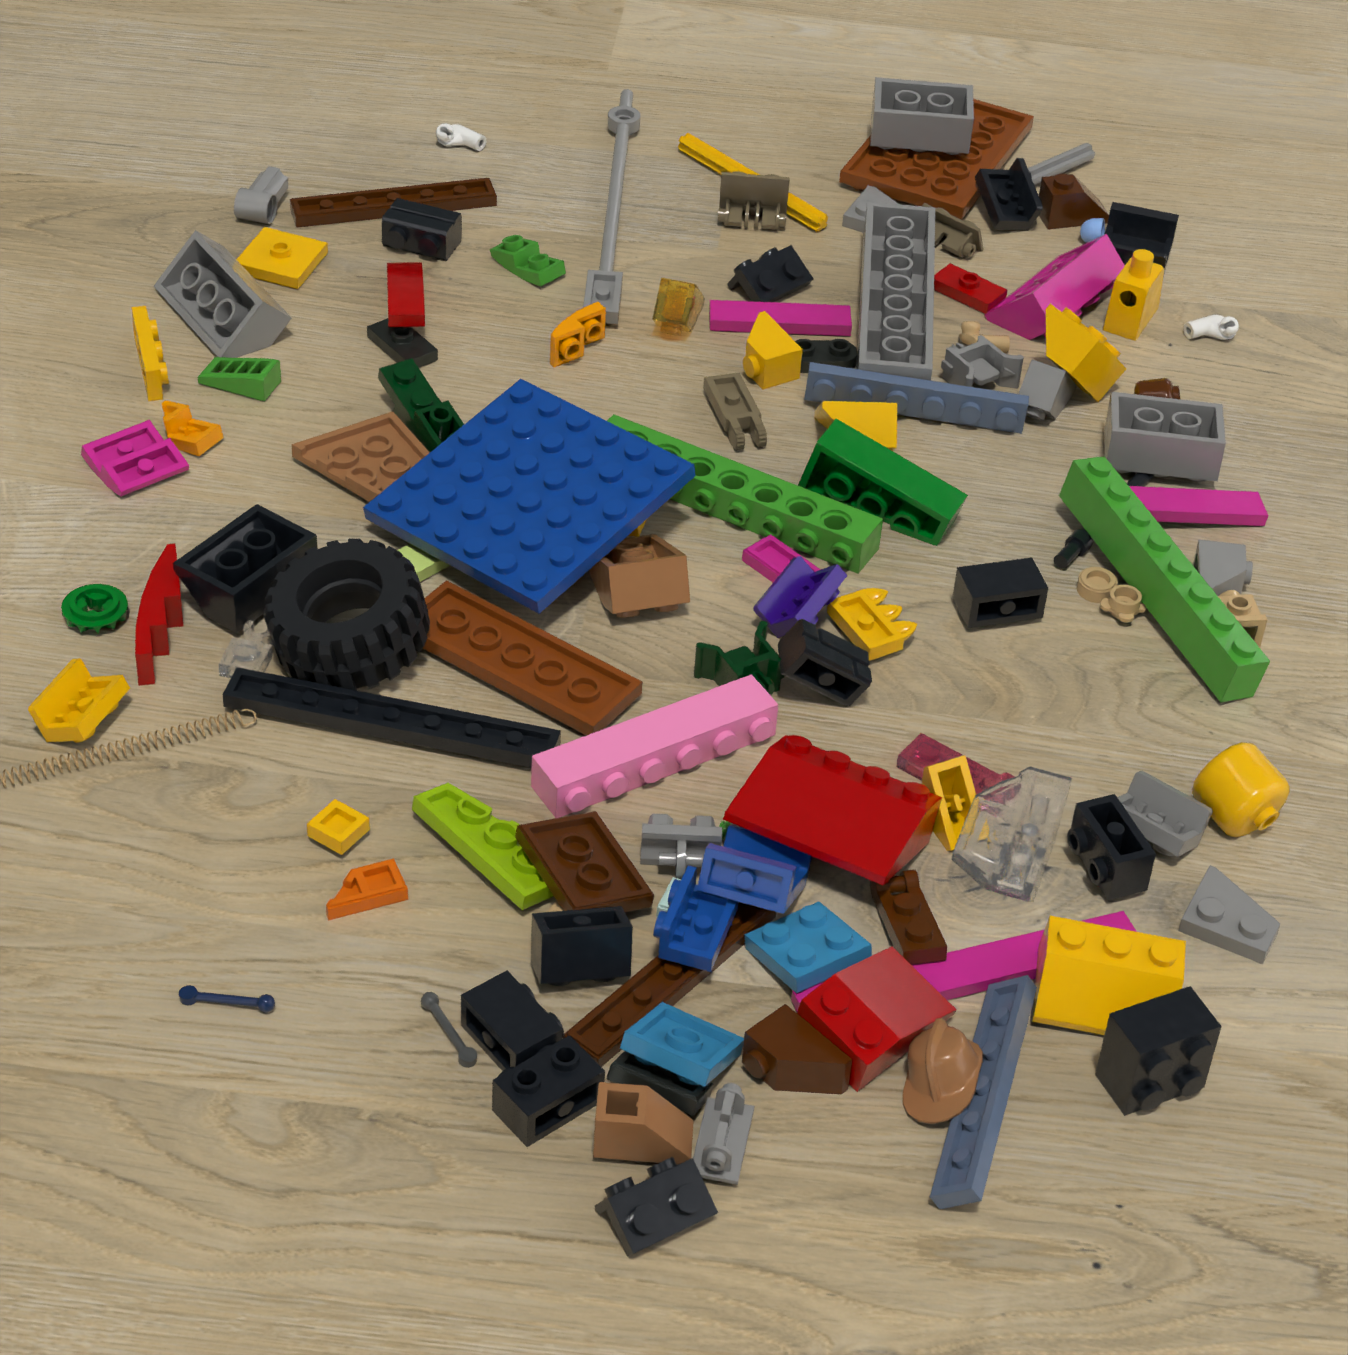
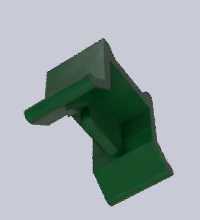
[694,621,785,696]

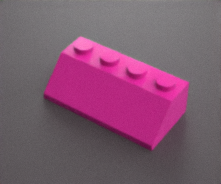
[985,234,1125,340]

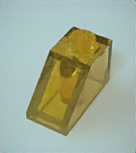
[652,278,705,336]

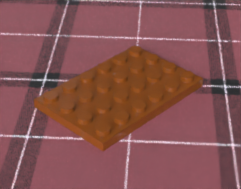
[839,99,1034,219]

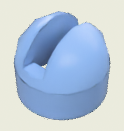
[1080,218,1105,243]

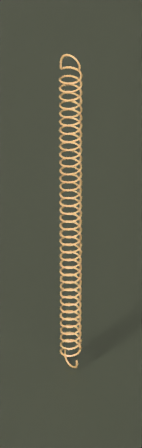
[0,709,257,788]

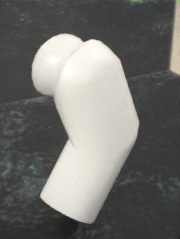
[1183,315,1239,340]

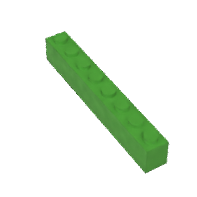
[1059,456,1270,702]

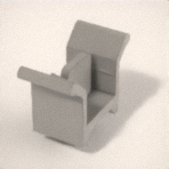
[941,335,1024,388]

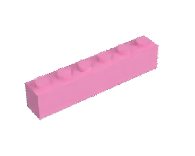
[531,674,778,818]

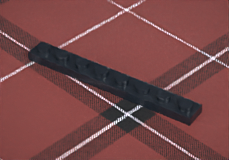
[222,667,561,768]

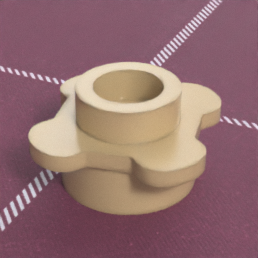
[1100,584,1147,622]

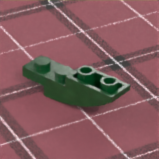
[378,358,464,452]

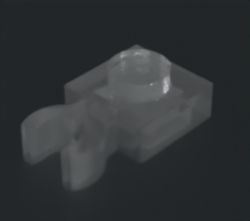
[219,620,273,678]

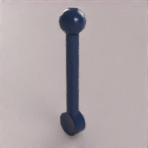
[179,985,275,1013]

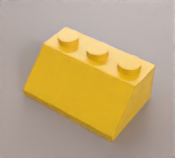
[1032,916,1186,1035]

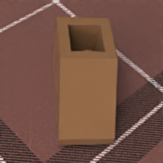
[593,1082,694,1164]

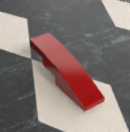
[387,262,425,327]
[135,543,183,686]

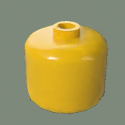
[1192,742,1290,837]

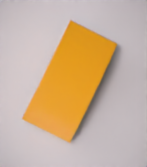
[550,302,606,367]

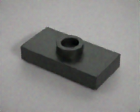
[367,318,438,368]
[607,1051,714,1116]

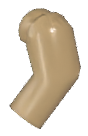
[959,321,1010,353]

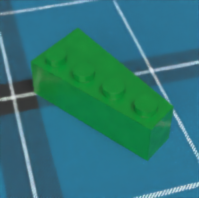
[798,419,968,546]

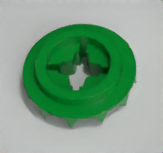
[61,584,128,633]

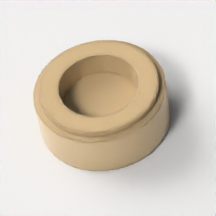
[1077,567,1118,603]

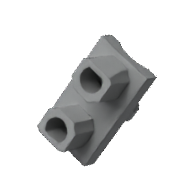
[640,814,722,879]

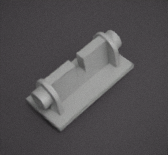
[693,1083,755,1185]

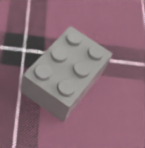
[870,77,974,155]
[1104,392,1226,482]

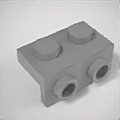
[1117,771,1213,857]

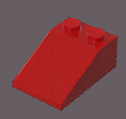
[797,946,957,1092]

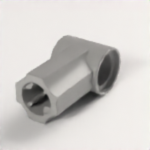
[234,166,288,224]

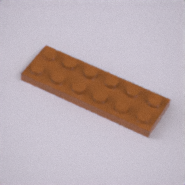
[423,580,643,736]

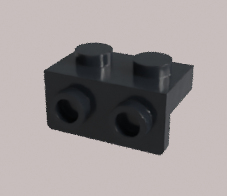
[975,158,1043,230]
[727,245,814,302]
[594,1157,718,1257]

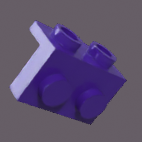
[753,556,848,638]

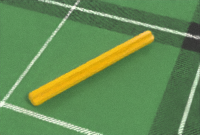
[678,133,828,232]

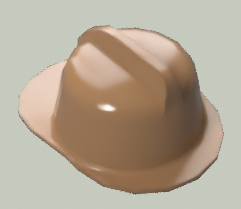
[903,1018,983,1124]

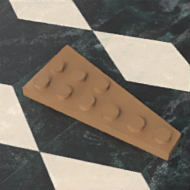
[291,411,430,502]

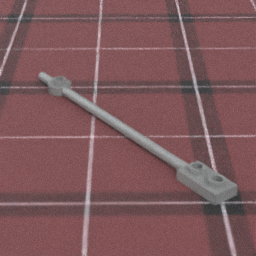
[583,89,640,324]

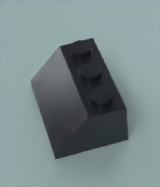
[173,504,318,633]

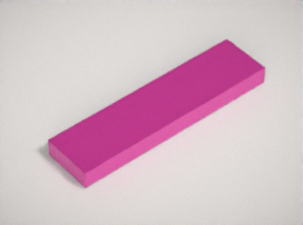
[709,300,852,336]
[1129,486,1269,526]

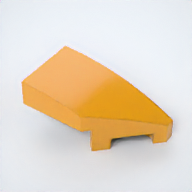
[162,400,224,456]

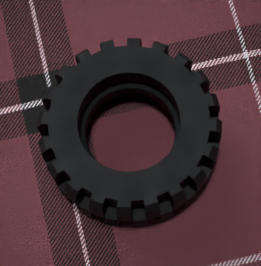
[263,539,430,691]

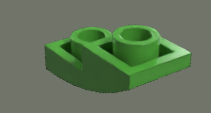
[490,235,566,286]

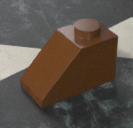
[1039,173,1109,230]
[742,1004,852,1095]

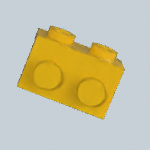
[28,658,130,743]

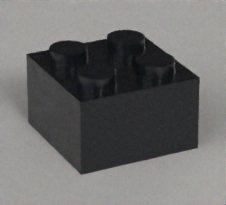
[1095,986,1222,1116]

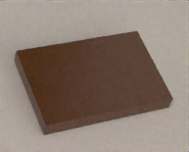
[515,811,654,912]

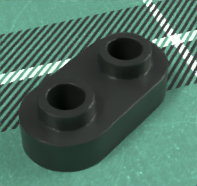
[795,339,857,373]

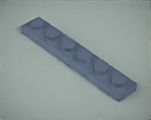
[804,362,1029,434]
[930,975,1037,1209]

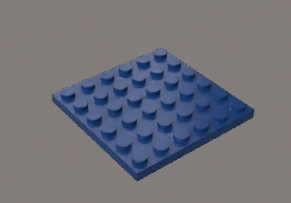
[363,379,696,614]

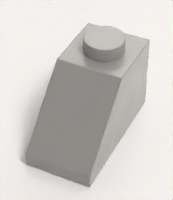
[1018,359,1077,421]
[1193,540,1253,596]

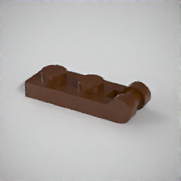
[870,870,947,965]

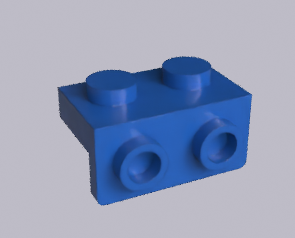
[653,865,739,972]

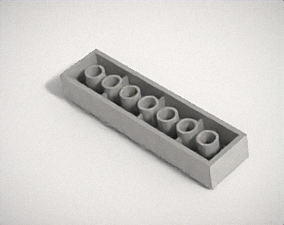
[856,202,935,381]

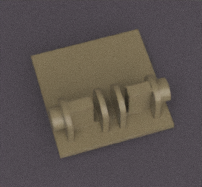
[718,171,790,230]

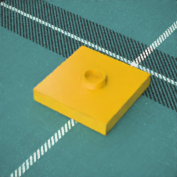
[236,227,328,289]

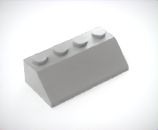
[154,230,292,358]

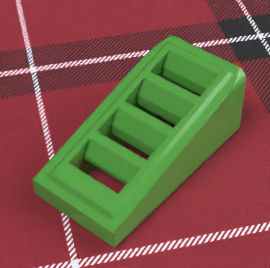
[198,357,281,402]

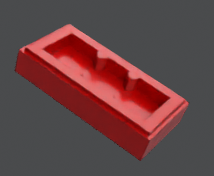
[934,263,1008,314]

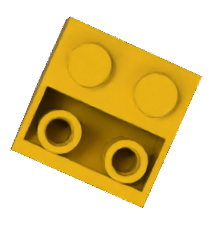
[1045,304,1126,402]

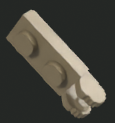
[703,372,767,450]

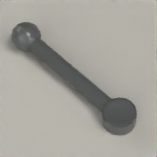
[421,992,477,1068]

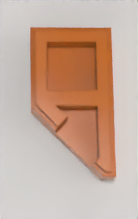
[326,858,408,921]

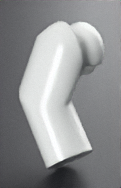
[436,123,486,151]

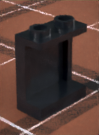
[1104,202,1179,277]

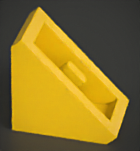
[921,755,989,851]

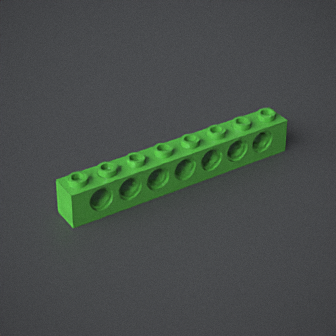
[607,414,883,574]

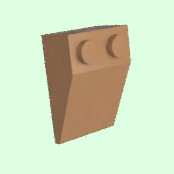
[588,534,690,618]

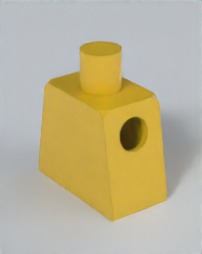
[1103,249,1164,341]

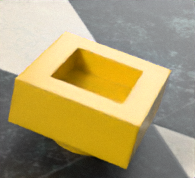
[307,799,370,855]

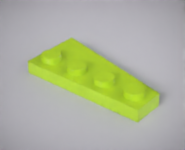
[412,783,553,910]

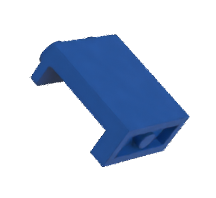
[697,823,812,914]

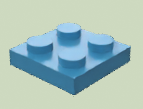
[745,902,872,993]
[620,1002,744,1087]

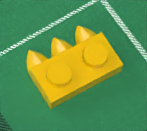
[827,588,917,661]

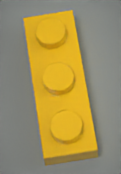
[131,306,169,401]

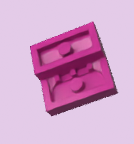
[81,420,189,497]

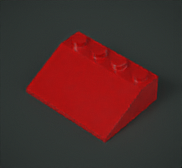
[723,735,942,885]

